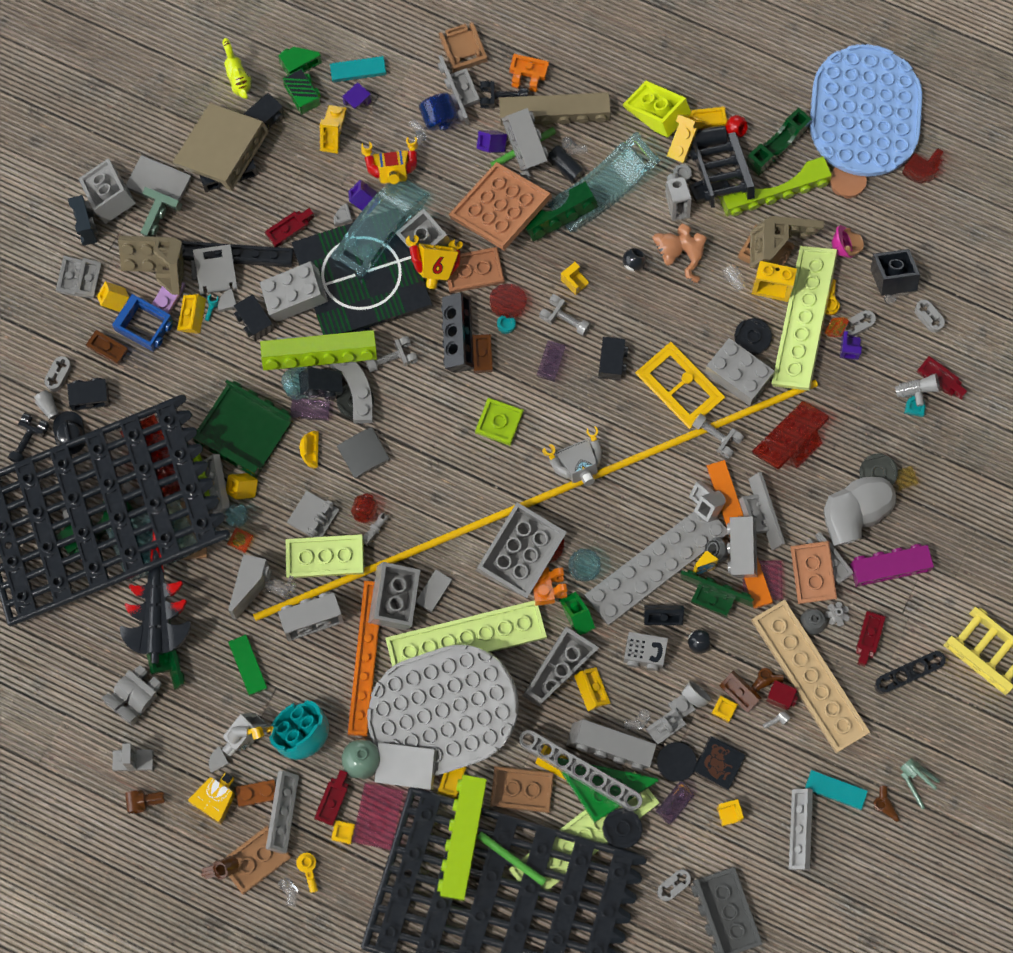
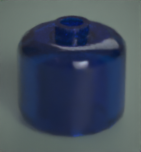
[419,93,459,131]

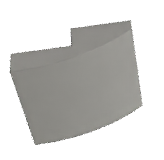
[55,256,101,298]

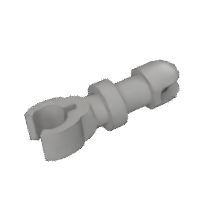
[363,512,389,546]

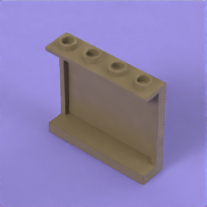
[173,103,269,191]

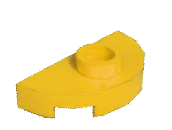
[299,431,319,469]

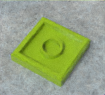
[475,398,524,446]

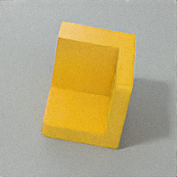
[561,262,589,295]
[97,281,129,312]
[226,473,258,500]
[717,799,744,827]

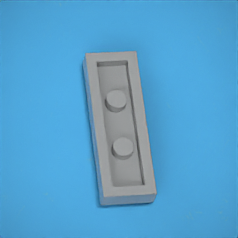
[204,454,230,513]

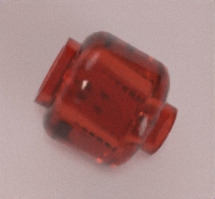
[351,493,378,523]

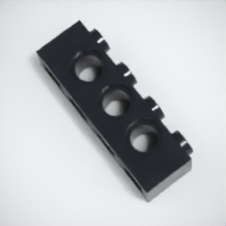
[441,292,474,373]

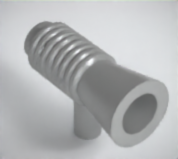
[895,373,940,406]

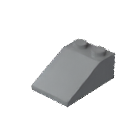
[79,158,136,224]
[228,554,272,620]

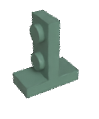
[140,187,182,237]

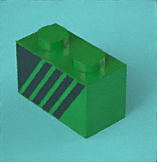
[282,68,321,115]

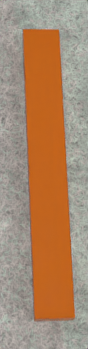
[706,460,773,609]
[348,581,380,737]

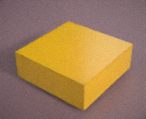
[711,695,738,723]
[331,820,355,845]

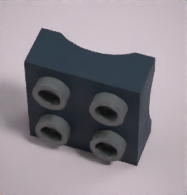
[68,195,99,246]

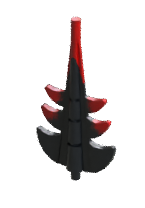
[120,532,191,664]

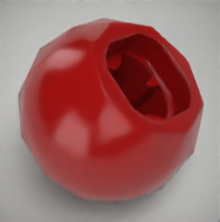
[725,115,748,138]

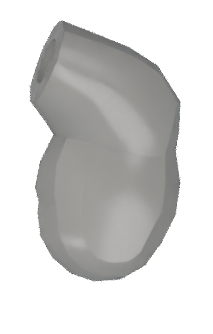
[823,477,897,546]

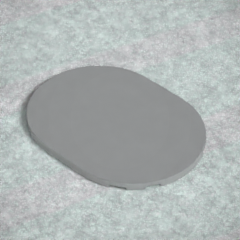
[367,645,518,776]

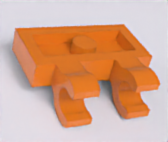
[509,54,549,92]
[532,567,568,606]

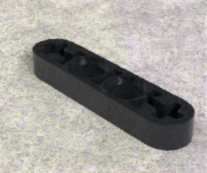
[874,651,946,694]

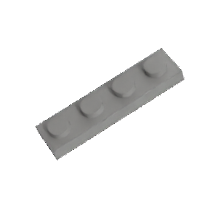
[266,770,299,854]
[789,789,813,871]

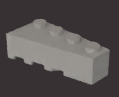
[522,627,599,706]
[566,719,656,771]

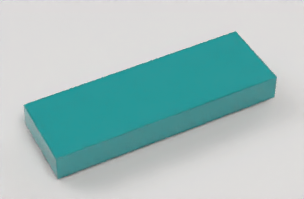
[329,56,386,83]
[804,770,868,811]

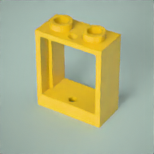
[752,261,797,302]

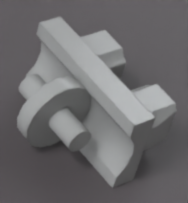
[646,708,686,745]

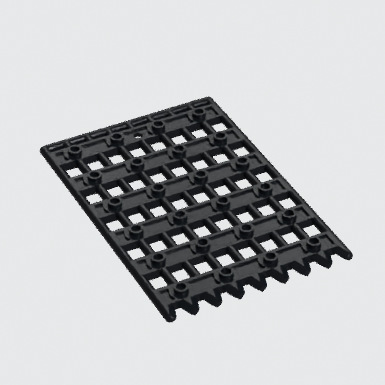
[0,394,231,626]
[361,787,647,953]

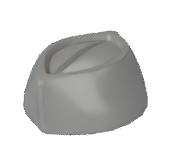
[681,681,711,708]

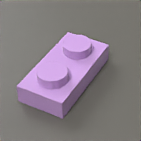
[152,282,185,314]

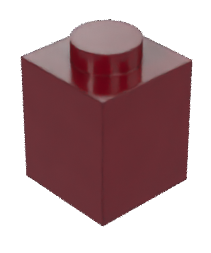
[766,680,798,711]

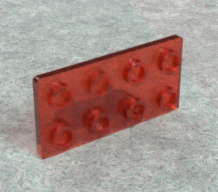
[752,401,830,470]

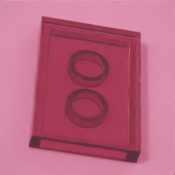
[352,783,404,850]

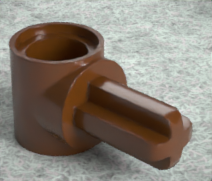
[125,790,165,814]
[201,856,239,880]

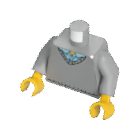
[542,426,602,486]
[222,713,273,756]

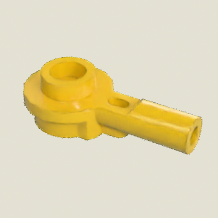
[826,279,840,315]
[296,853,318,893]

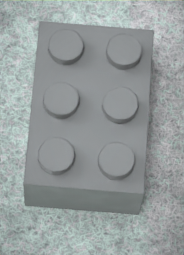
[502,108,548,171]
[260,261,328,322]
[705,338,775,406]
[368,562,420,630]
[278,592,344,642]

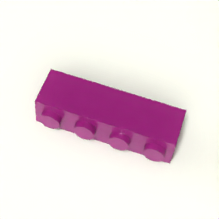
[850,544,934,587]

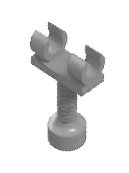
[539,294,591,336]
[365,336,418,373]
[692,413,744,459]

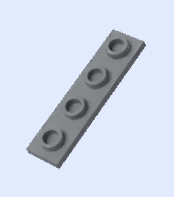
[437,55,480,126]
[739,472,785,550]

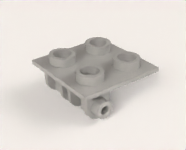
[287,491,340,537]

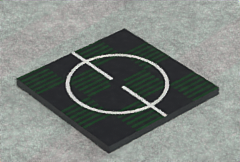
[291,209,433,335]

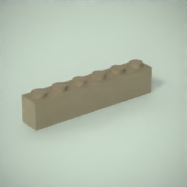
[499,92,610,126]

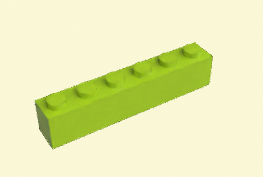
[260,330,377,371]
[437,775,487,901]

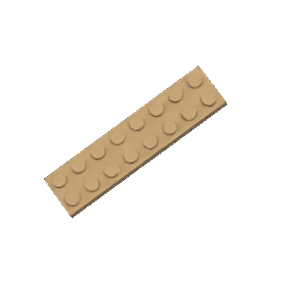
[751,600,870,753]

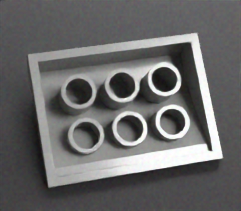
[475,502,567,598]

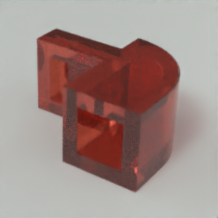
[902,148,944,183]

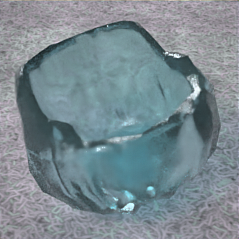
[281,367,306,400]
[568,548,601,582]

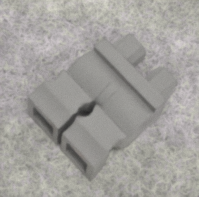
[101,665,162,726]

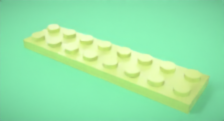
[772,246,838,391]
[385,601,547,667]
[509,771,659,898]

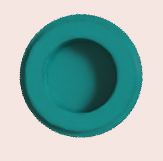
[497,314,516,334]

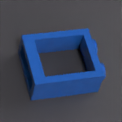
[112,294,173,352]

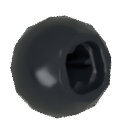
[623,248,646,272]
[688,629,710,654]

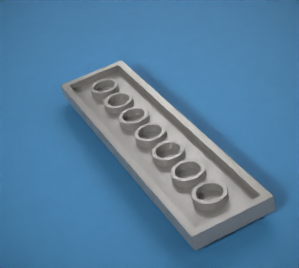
[584,512,728,626]

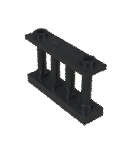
[690,132,755,208]

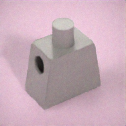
[665,173,691,221]

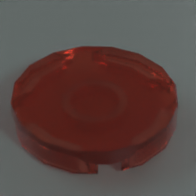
[489,284,527,318]

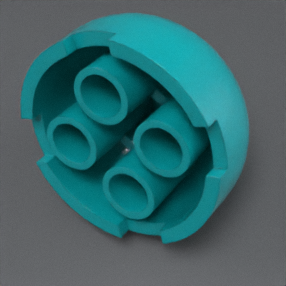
[269,700,329,760]

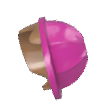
[831,225,864,258]

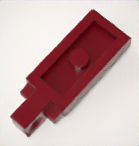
[264,208,315,247]
[917,356,967,400]
[856,611,886,667]
[314,770,349,827]

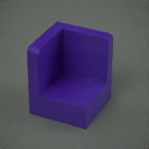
[342,82,372,109]
[476,130,507,153]
[348,179,378,213]
[839,331,862,360]

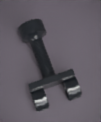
[480,81,528,109]
[7,412,50,463]

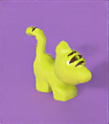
[222,38,252,99]

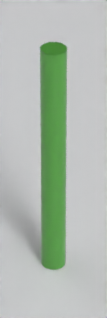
[490,127,556,166]
[477,831,547,886]

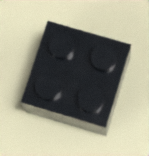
[871,249,920,296]

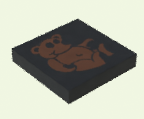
[693,736,745,790]

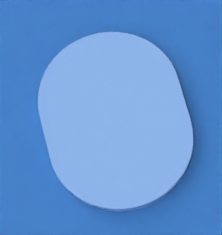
[810,44,922,176]

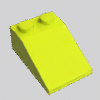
[623,81,691,137]

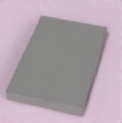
[126,155,192,202]
[375,742,437,790]

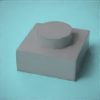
[668,695,695,719]

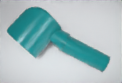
[205,294,219,322]

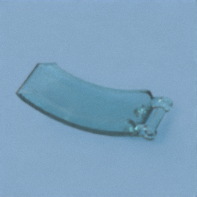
[548,132,661,232]
[331,180,430,277]

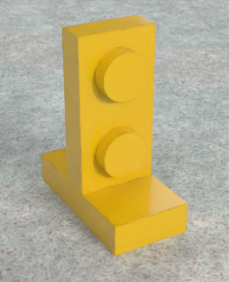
[320,105,347,154]
[667,114,705,163]

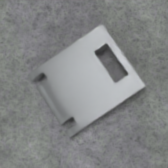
[193,244,237,294]

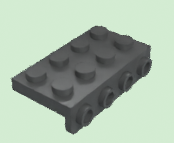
[691,867,763,953]

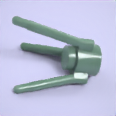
[900,758,940,809]

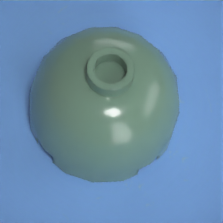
[341,739,380,779]

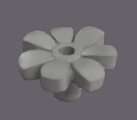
[825,602,850,627]

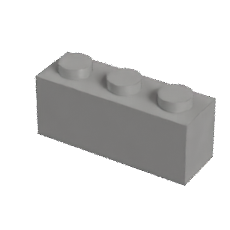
[727,516,758,578]

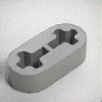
[914,300,945,333]
[841,310,876,337]
[44,356,72,392]
[657,870,691,902]

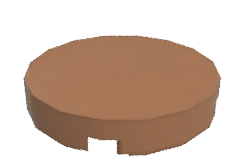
[830,167,867,199]

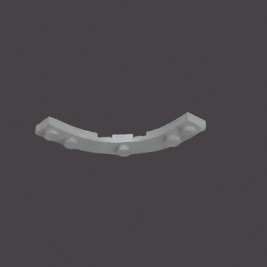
[277,337,373,424]

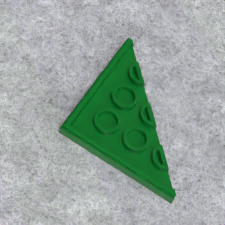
[557,758,659,823]

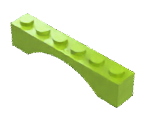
[718,156,832,217]

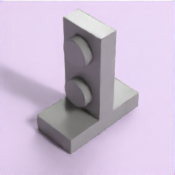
[112,743,154,772]

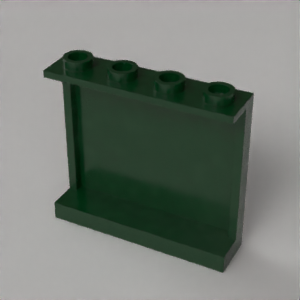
[191,380,293,478]

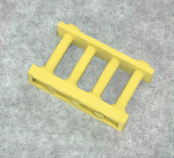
[943,607,1013,695]

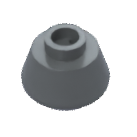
[704,537,729,563]
[800,608,827,635]

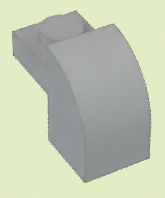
[689,480,726,523]

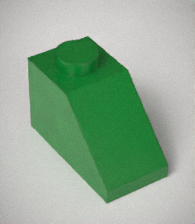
[278,47,322,76]
[559,592,595,635]

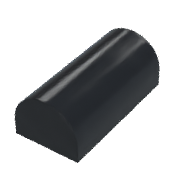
[690,125,727,150]
[547,145,586,184]
[644,605,684,625]

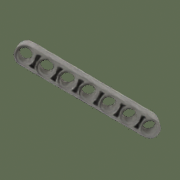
[520,730,642,811]

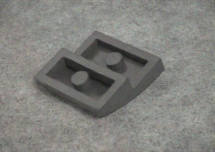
[337,427,391,479]

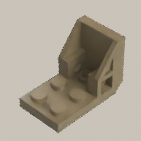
[750,216,824,268]
[118,236,184,295]

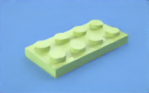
[286,534,364,579]

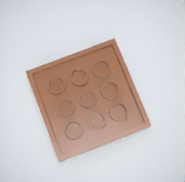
[449,162,552,251]

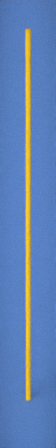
[253,380,818,621]

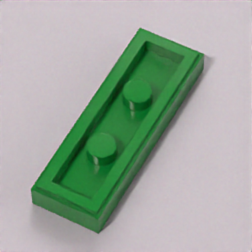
[228,635,267,697]

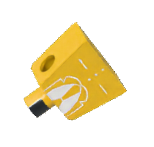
[188,773,235,824]

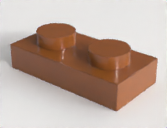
[235,780,276,808]

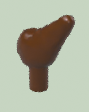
[751,668,783,692]
[873,786,899,822]

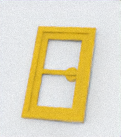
[635,342,725,429]

